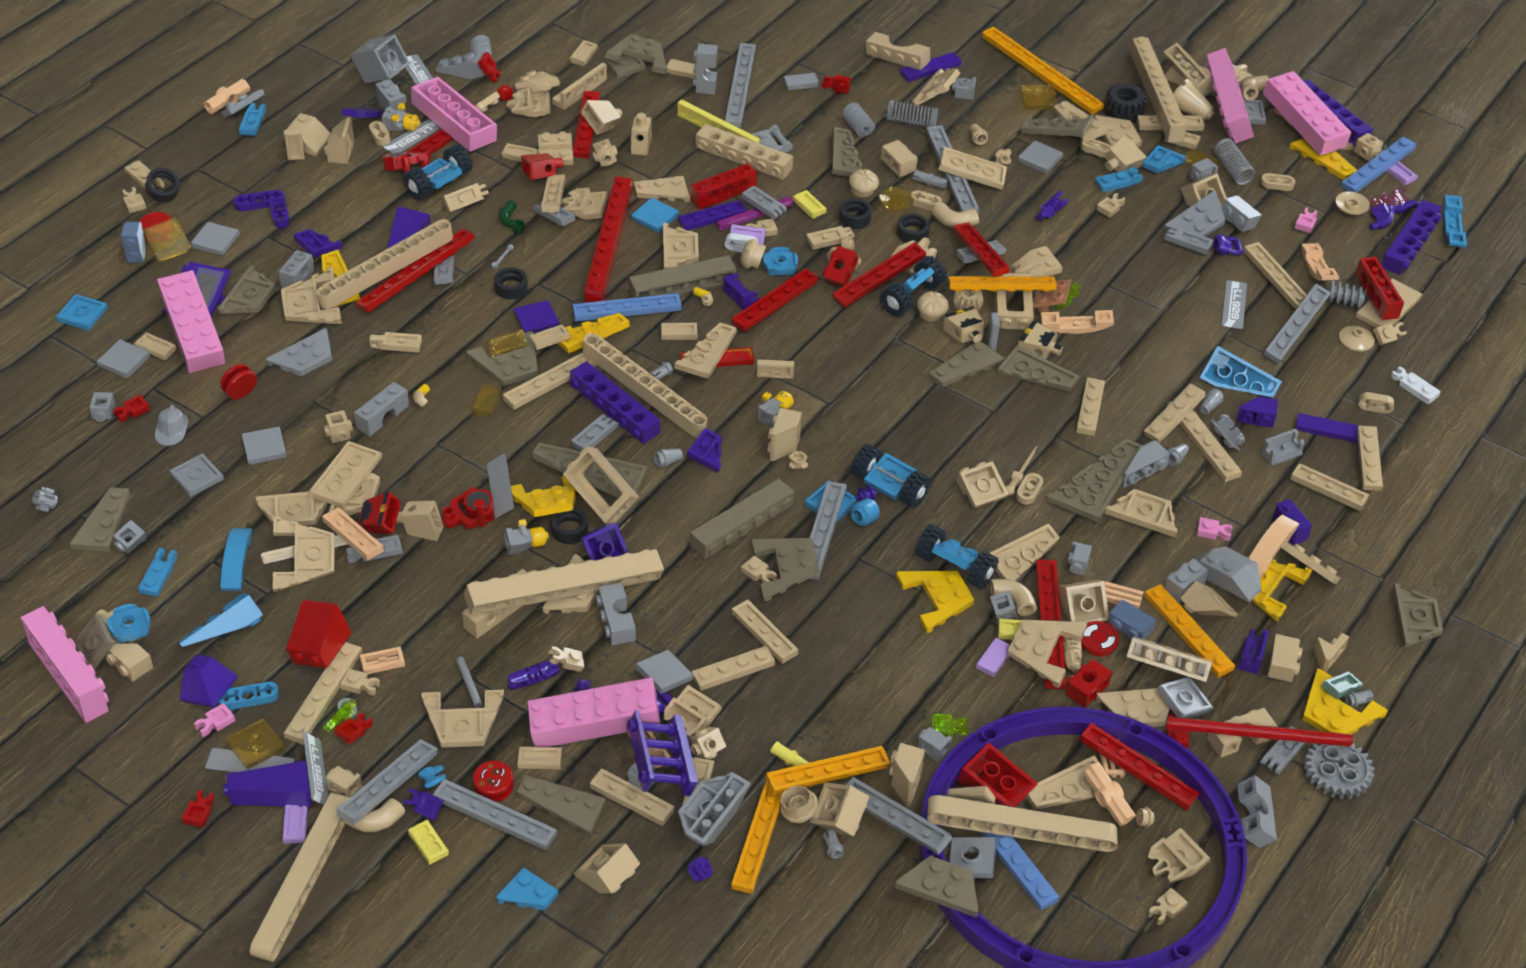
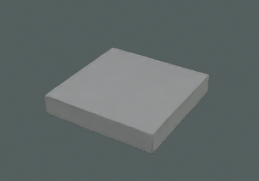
[1243,99,1266,125]
[1018,141,1063,174]
[191,222,240,256]
[97,339,150,379]
[242,427,287,465]
[169,453,224,497]
[635,650,694,694]
[1157,677,1213,718]

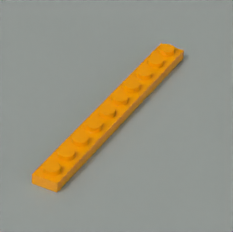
[982,27,1104,115]

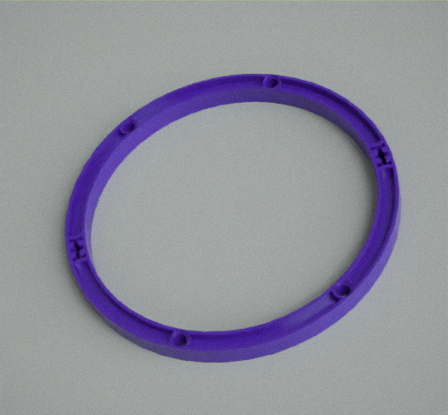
[919,707,1247,968]

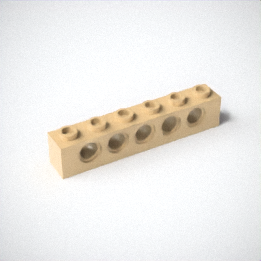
[696,124,793,180]

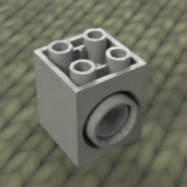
[350,34,410,83]

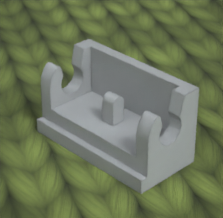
[1261,429,1304,466]

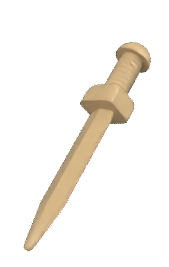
[1005,446,1037,496]

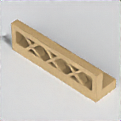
[552,63,607,110]

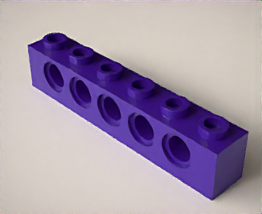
[1303,79,1373,147]
[1382,200,1442,275]
[569,361,660,444]

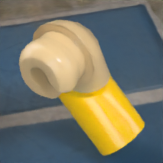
[693,287,713,306]
[413,384,430,407]

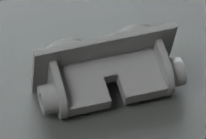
[1211,414,1245,451]

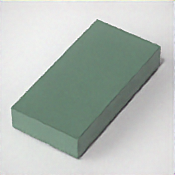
[1321,672,1363,699]

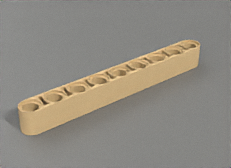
[317,219,453,309]
[583,333,708,438]
[250,792,350,962]
[928,795,1118,852]

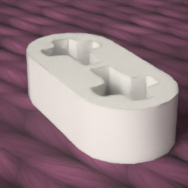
[724,233,758,252]

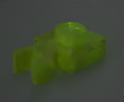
[1054,283,1082,310]
[323,699,357,732]
[931,714,969,736]

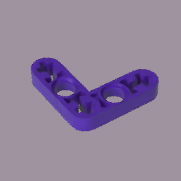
[233,190,289,228]

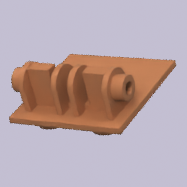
[1033,279,1072,314]

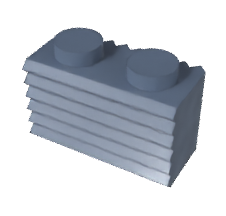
[121,222,147,263]
[1107,599,1156,641]

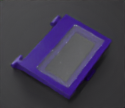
[162,262,231,317]

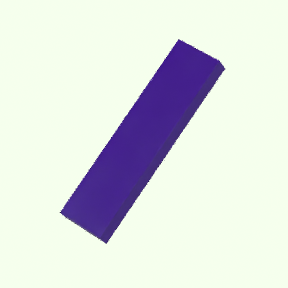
[900,52,962,82]
[342,108,383,118]
[678,200,747,231]
[1295,413,1358,443]

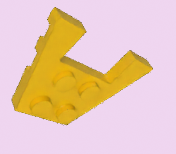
[511,476,577,517]
[1252,559,1313,622]
[896,571,974,634]
[1302,668,1388,735]

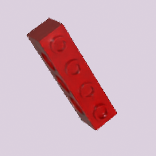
[690,164,757,210]
[1355,257,1404,320]

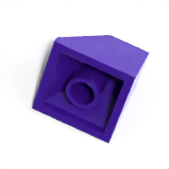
[581,523,629,561]
[180,654,237,708]

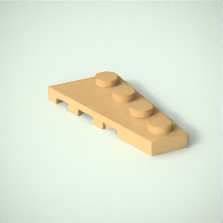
[675,323,737,379]
[1026,756,1106,810]

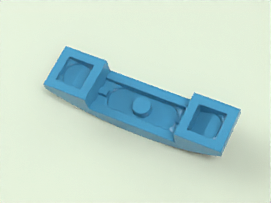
[1443,195,1467,247]
[220,528,253,591]

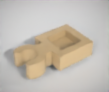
[123,187,146,213]
[1096,193,1125,218]
[746,219,778,237]
[1373,322,1407,346]
[741,556,777,583]
[548,647,585,672]
[340,668,380,695]
[1148,888,1188,925]

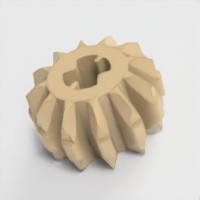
[953,290,984,312]

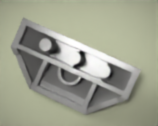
[1194,546,1261,602]
[678,772,751,846]

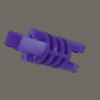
[1035,190,1069,221]
[507,661,560,690]

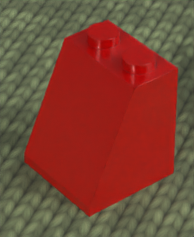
[286,600,352,668]

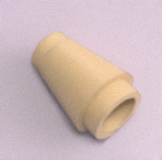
[970,124,988,145]

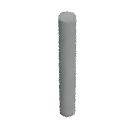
[456,656,483,708]

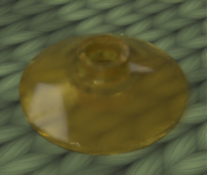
[880,186,913,210]

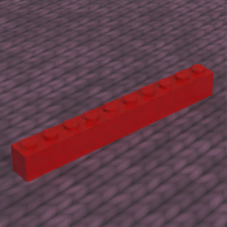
[584,177,632,303]

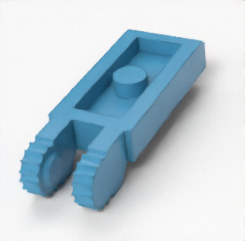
[239,103,266,136]
[1095,167,1144,192]
[138,548,177,597]

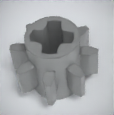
[32,487,58,512]

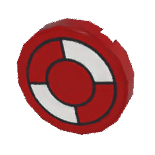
[1081,621,1119,657]

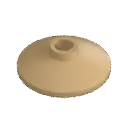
[1335,192,1370,215]
[1339,326,1375,352]

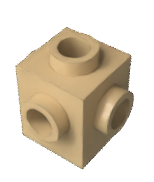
[1354,133,1383,162]
[592,139,618,167]
[324,410,353,443]
[689,727,727,760]

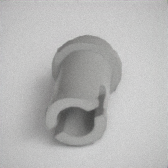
[649,362,673,380]
[1345,689,1373,708]
[823,830,844,859]

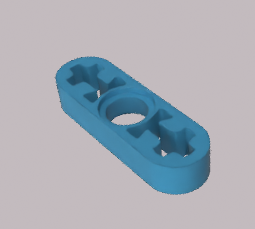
[217,682,279,710]

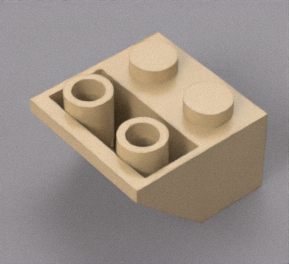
[767,408,802,461]

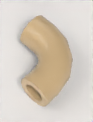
[1240,75,1269,101]
[932,202,979,228]
[990,579,1037,616]
[343,798,405,832]

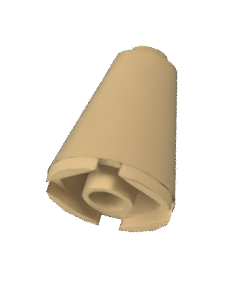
[1173,79,1215,121]

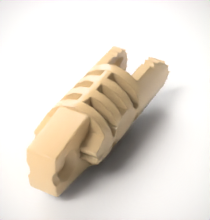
[1063,636,1082,673]

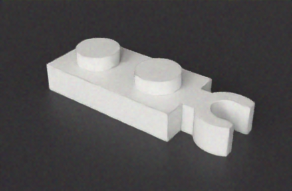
[1391,367,1441,404]

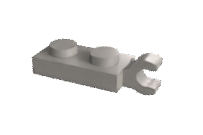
[346,535,403,563]

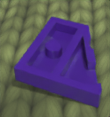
[294,229,342,258]
[687,428,722,473]

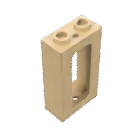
[994,273,1034,330]
[563,447,639,524]

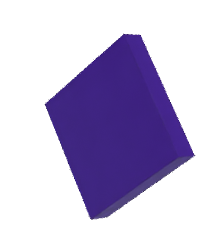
[514,300,559,334]

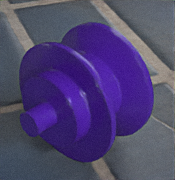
[855,485,877,501]
[573,678,593,692]
[688,857,712,882]

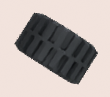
[1104,83,1147,122]

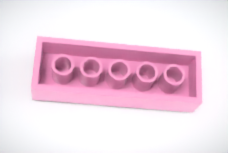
[1206,48,1254,143]
[1263,71,1351,156]
[411,77,497,152]
[157,270,225,373]
[21,606,109,723]
[528,677,661,747]

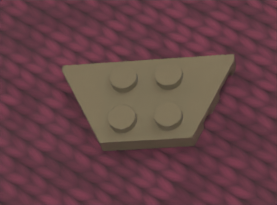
[218,265,276,314]
[1393,583,1443,647]
[895,856,978,918]

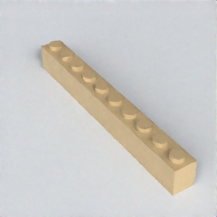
[1130,37,1187,143]
[464,549,664,616]

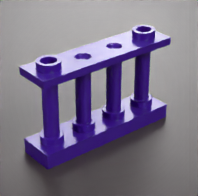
[627,710,698,796]

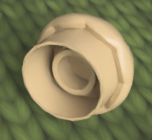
[849,169,879,197]
[740,239,766,269]
[917,291,949,321]
[780,786,818,823]

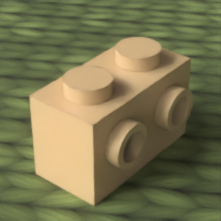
[881,140,918,177]
[1267,634,1302,682]

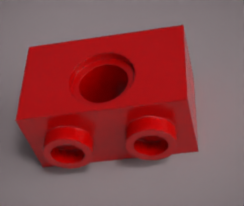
[823,245,859,288]
[1066,659,1113,708]

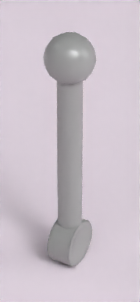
[492,244,514,269]

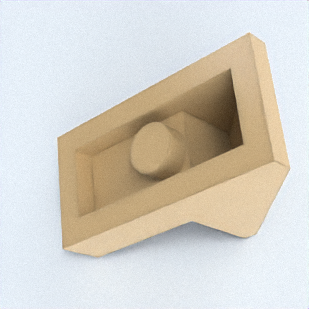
[1314,633,1349,672]

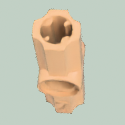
[203,79,250,115]
[1083,763,1136,826]

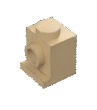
[326,766,362,797]

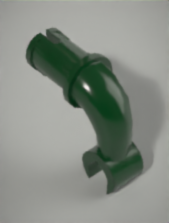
[498,200,524,234]

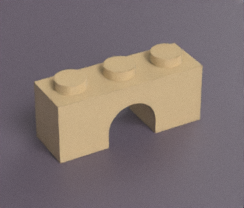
[1207,708,1278,758]

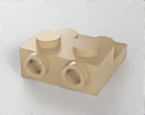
[538,131,574,165]
[956,461,1009,509]

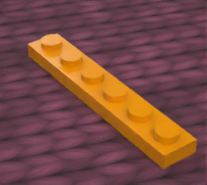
[948,276,1057,292]
[1144,584,1235,678]
[765,746,890,795]
[731,781,783,894]

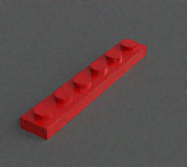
[573,91,600,159]
[953,222,1009,277]
[833,242,926,308]
[732,268,818,332]
[1079,723,1199,811]

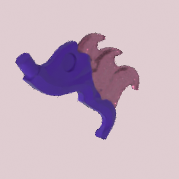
[1369,187,1420,230]

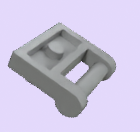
[752,125,793,153]

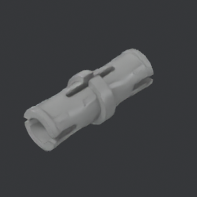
[913,170,948,190]

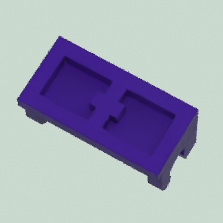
[723,273,759,310]
[1238,628,1269,675]

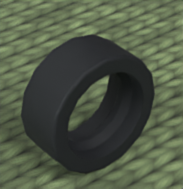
[145,167,180,202]
[839,199,872,229]
[897,213,930,243]
[494,267,528,300]
[551,508,588,544]

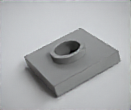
[950,837,996,878]

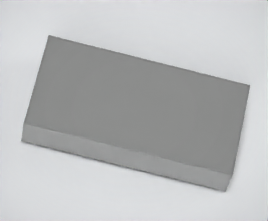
[784,73,819,90]
[987,313,1000,351]

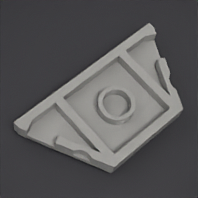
[1164,191,1225,237]
[266,328,332,376]

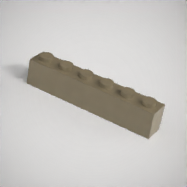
[629,255,736,298]
[690,479,794,559]

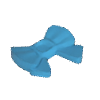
[418,765,446,788]

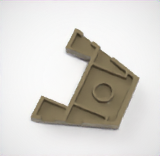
[605,34,667,74]
[466,331,538,386]
[752,538,820,602]

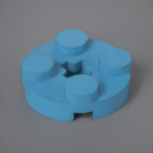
[763,247,798,276]
[107,604,151,643]

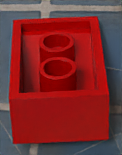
[957,743,1038,807]

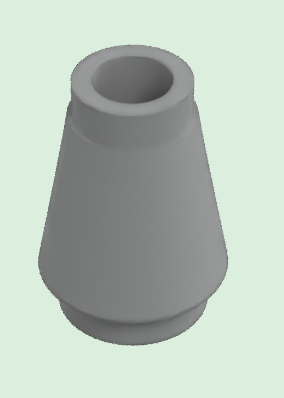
[1199,388,1224,415]
[1167,443,1189,466]
[653,448,683,468]

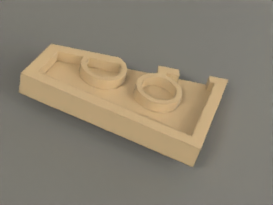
[634,176,690,202]

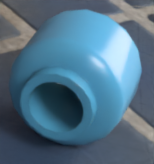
[851,498,880,526]

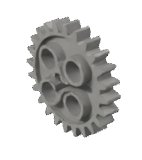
[1304,742,1375,799]

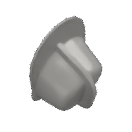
[155,405,188,446]

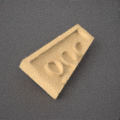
[1054,101,1108,143]
[990,523,1060,581]

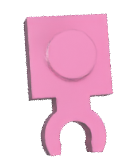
[1295,207,1317,233]
[1197,517,1233,540]
[194,703,236,737]

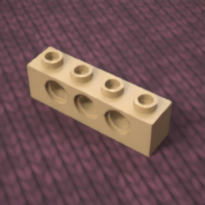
[1164,42,1214,97]
[462,569,528,639]
[1127,636,1213,682]

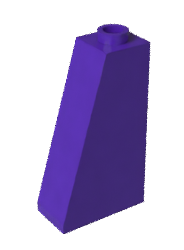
[388,206,431,248]
[223,761,312,807]

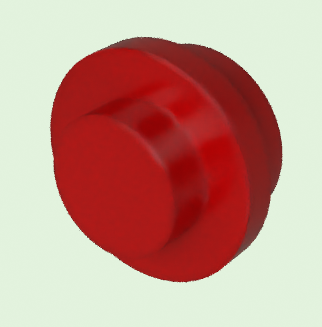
[497,85,513,101]

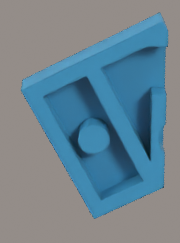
[1142,145,1186,173]
[496,868,558,910]

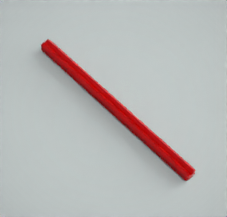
[1165,717,1353,747]

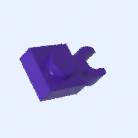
[403,788,444,820]

